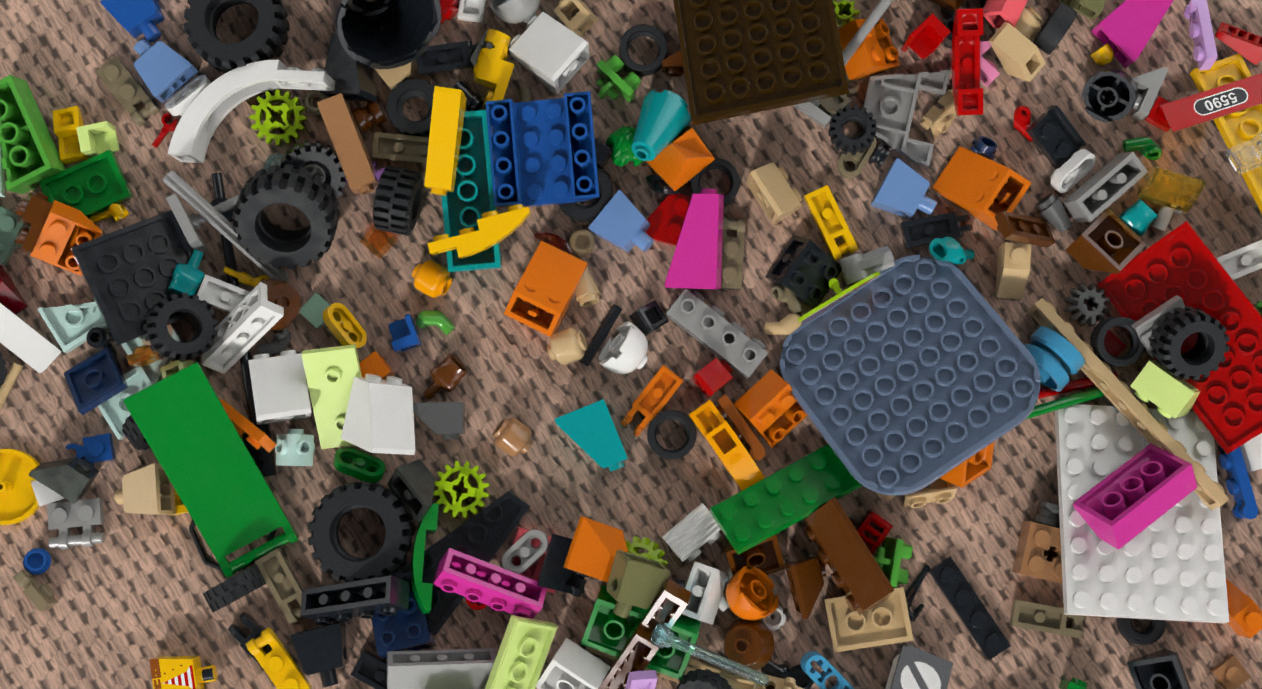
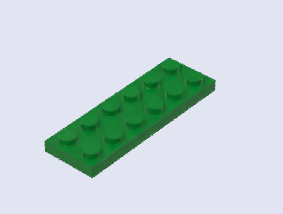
[710,444,863,555]

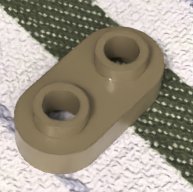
[836,130,876,179]

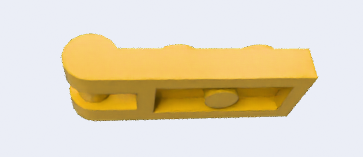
[803,185,858,261]
[246,627,312,689]

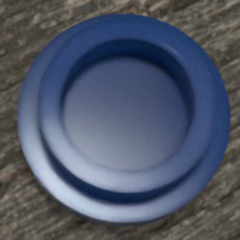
[23,548,52,575]

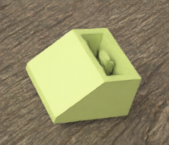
[1130,360,1200,419]

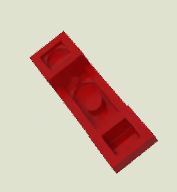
[951,8,983,116]

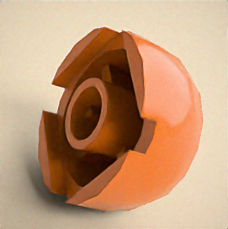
[725,566,779,621]

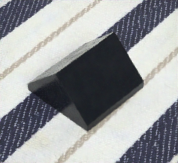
[1127,649,1191,689]

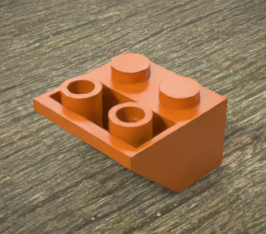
[838,19,901,80]
[30,200,103,276]
[733,369,807,448]

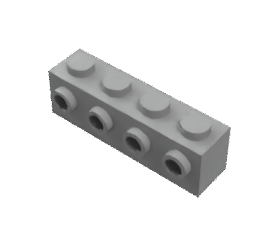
[666,289,768,379]
[387,648,496,689]

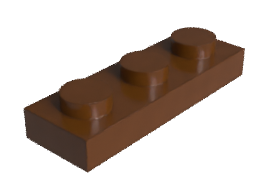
[995,211,1056,247]

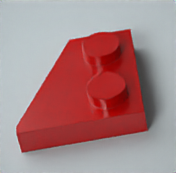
[645,193,692,246]

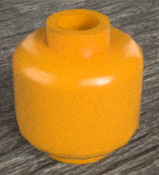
[412,260,453,298]

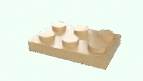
[824,587,914,653]

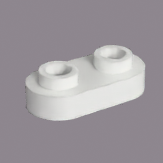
[165,75,212,116]
[1050,149,1096,193]

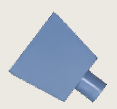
[133,39,198,103]
[870,158,937,219]
[588,190,654,252]

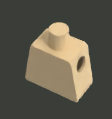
[114,464,176,515]

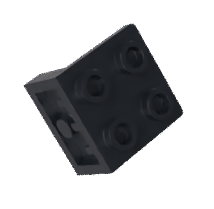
[765,235,842,309]

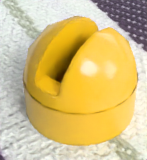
[1090,43,1114,65]

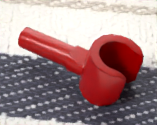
[152,113,179,148]

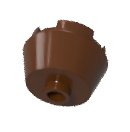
[255,278,301,330]
[723,619,774,672]

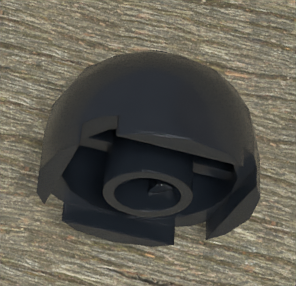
[1082,69,1137,122]

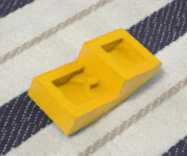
[52,106,89,165]

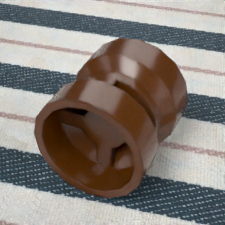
[352,102,387,133]

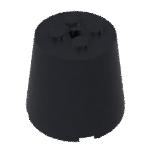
[328,0,441,69]

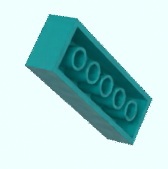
[441,110,503,273]

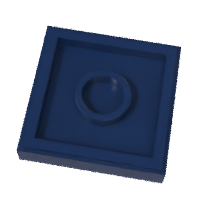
[64,346,128,415]

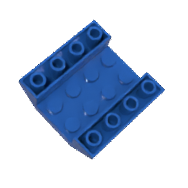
[486,91,600,207]

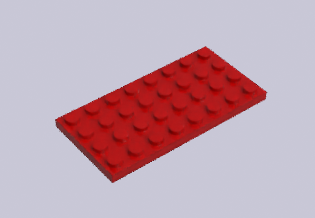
[1097,221,1262,454]

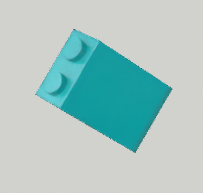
[554,399,628,472]

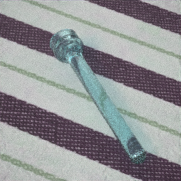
[651,624,769,685]

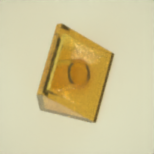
[1138,166,1207,213]

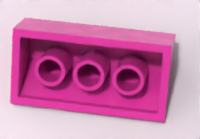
[1073,443,1198,550]

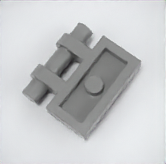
[47,498,105,550]

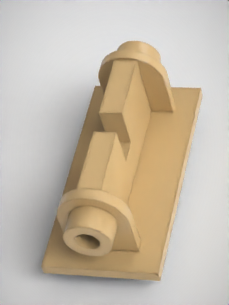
[920,88,956,139]
[902,478,957,508]

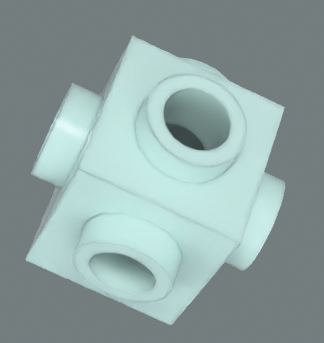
[275,429,315,466]

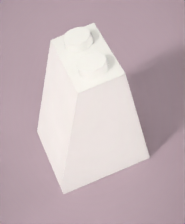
[509,12,590,95]
[248,350,311,425]
[341,374,415,455]

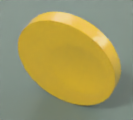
[0,449,40,525]

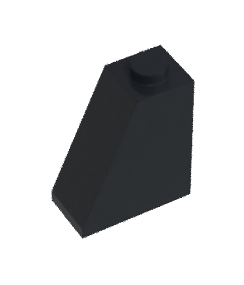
[320,33,377,102]

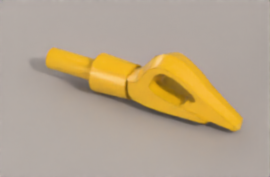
[223,266,271,288]

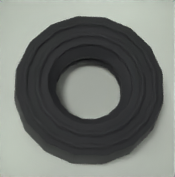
[1116,617,1167,645]

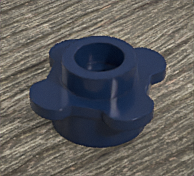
[971,136,997,160]

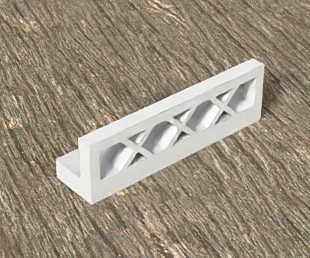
[201,282,284,374]

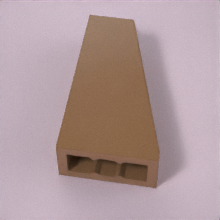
[317,93,378,195]

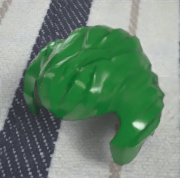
[606,126,643,167]

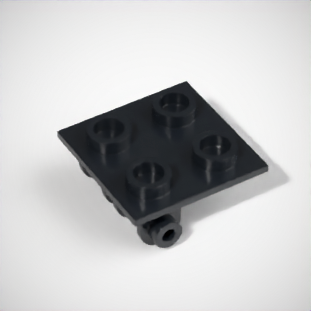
[537,534,589,597]

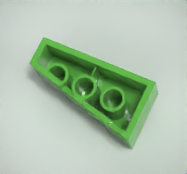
[0,75,66,194]

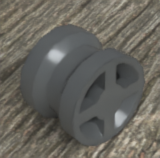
[1034,501,1060,528]

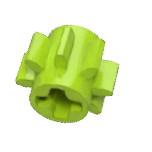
[833,0,860,28]

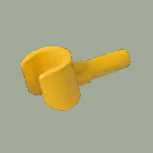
[90,204,129,223]

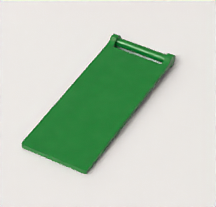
[124,362,299,578]

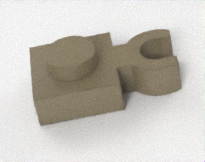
[818,76,860,120]
[13,570,58,611]

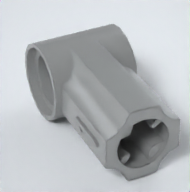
[839,246,895,285]

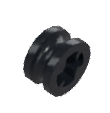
[868,143,892,169]

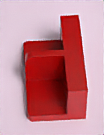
[901,13,951,59]

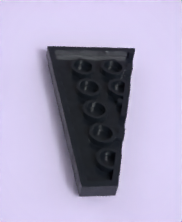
[391,491,530,636]

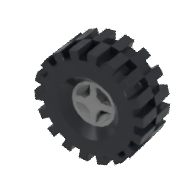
[279,140,346,197]

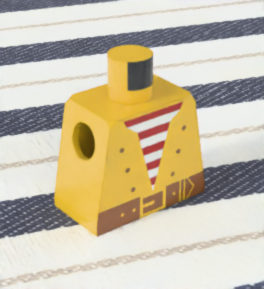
[149,656,217,689]

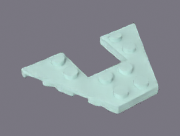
[37,302,183,440]

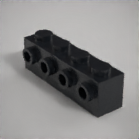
[300,575,410,625]

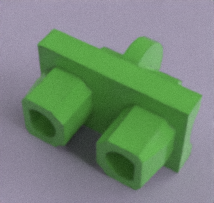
[596,55,641,103]
[873,537,913,588]

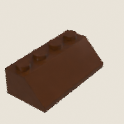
[803,497,894,615]

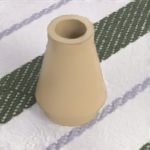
[575,267,601,307]

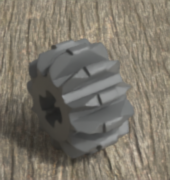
[1064,283,1110,327]

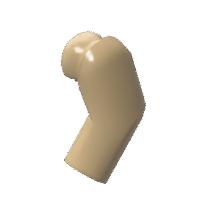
[764,314,802,335]

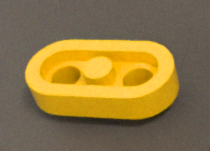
[323,303,367,350]

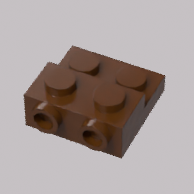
[14,191,53,253]

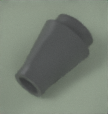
[1035,193,1073,233]

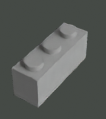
[1062,152,1148,223]

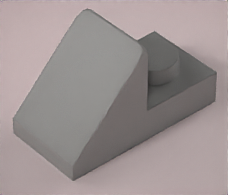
[1131,67,1168,121]

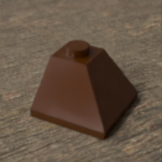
[1065,208,1146,274]
[784,556,827,620]

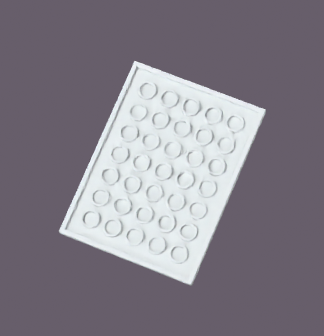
[1054,404,1229,624]

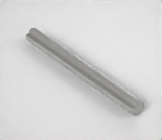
[163,171,289,282]

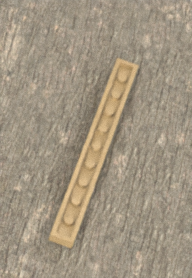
[1028,298,1229,510]

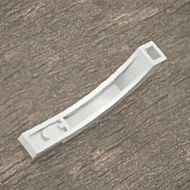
[168,60,336,163]

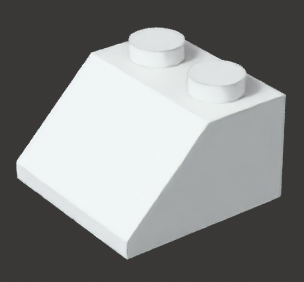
[536,638,610,689]

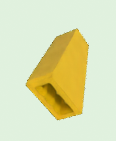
[424,86,467,196]

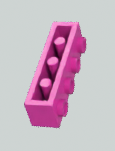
[433,548,547,619]

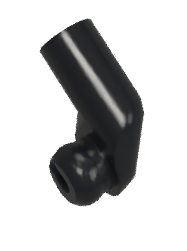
[761,659,789,679]

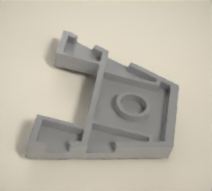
[858,70,951,168]

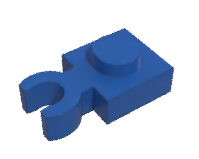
[65,433,116,463]

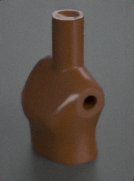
[423,354,469,400]

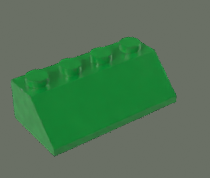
[581,585,701,680]

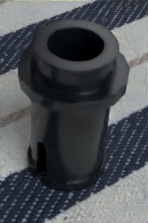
[453,81,484,111]
[86,327,114,348]

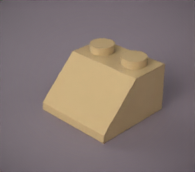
[746,162,802,225]

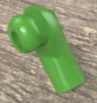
[416,310,456,335]

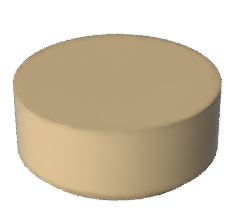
[569,229,595,256]

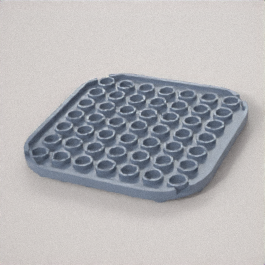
[780,255,1040,495]

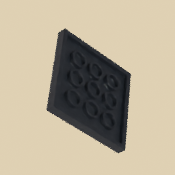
[70,210,212,346]

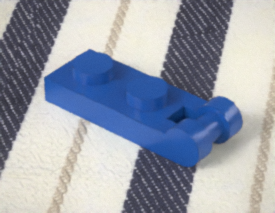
[1219,447,1258,519]

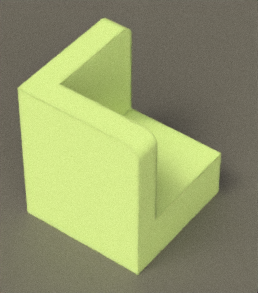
[76,121,119,157]

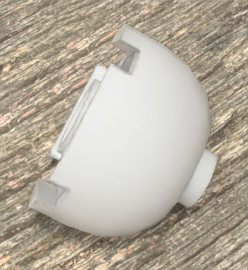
[599,321,648,374]

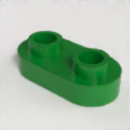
[333,447,385,483]

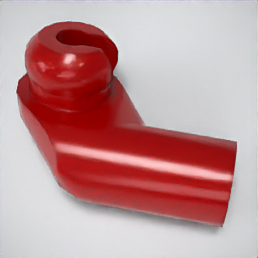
[1013,105,1033,142]

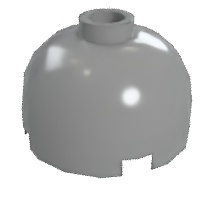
[489,0,540,24]

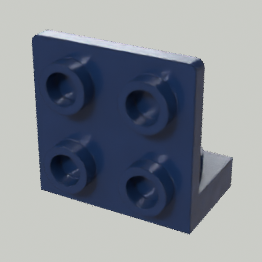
[371,591,436,659]

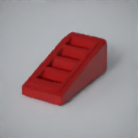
[1215,22,1262,65]
[856,511,893,555]

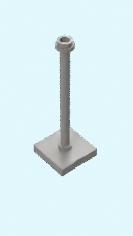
[793,0,893,129]
[166,168,313,253]

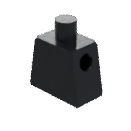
[290,622,347,687]

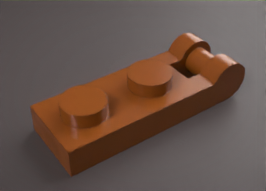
[716,394,765,460]

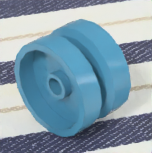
[1023,326,1085,392]

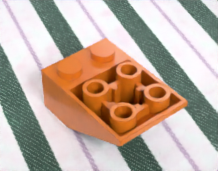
[931,146,1031,231]
[504,241,588,337]

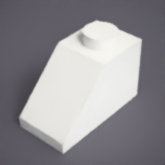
[682,561,721,625]

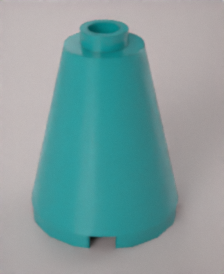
[631,90,691,161]

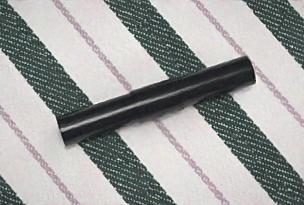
[579,304,623,367]

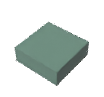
[299,292,330,329]

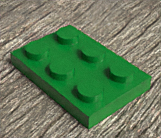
[39,150,133,218]

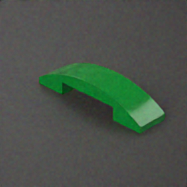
[410,503,439,614]

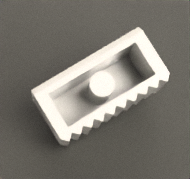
[662,503,722,562]

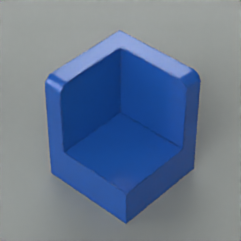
[388,314,423,353]

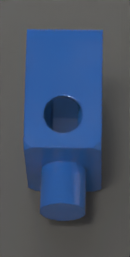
[100,0,165,42]

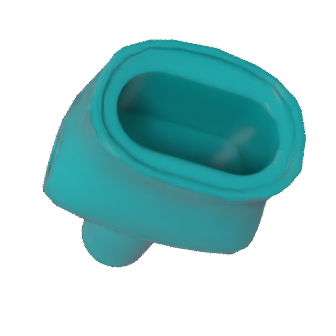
[1119,198,1159,237]
[929,236,975,265]
[167,249,205,296]

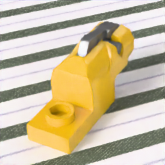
[470,29,515,105]

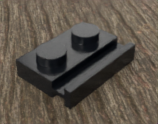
[1026,105,1086,169]

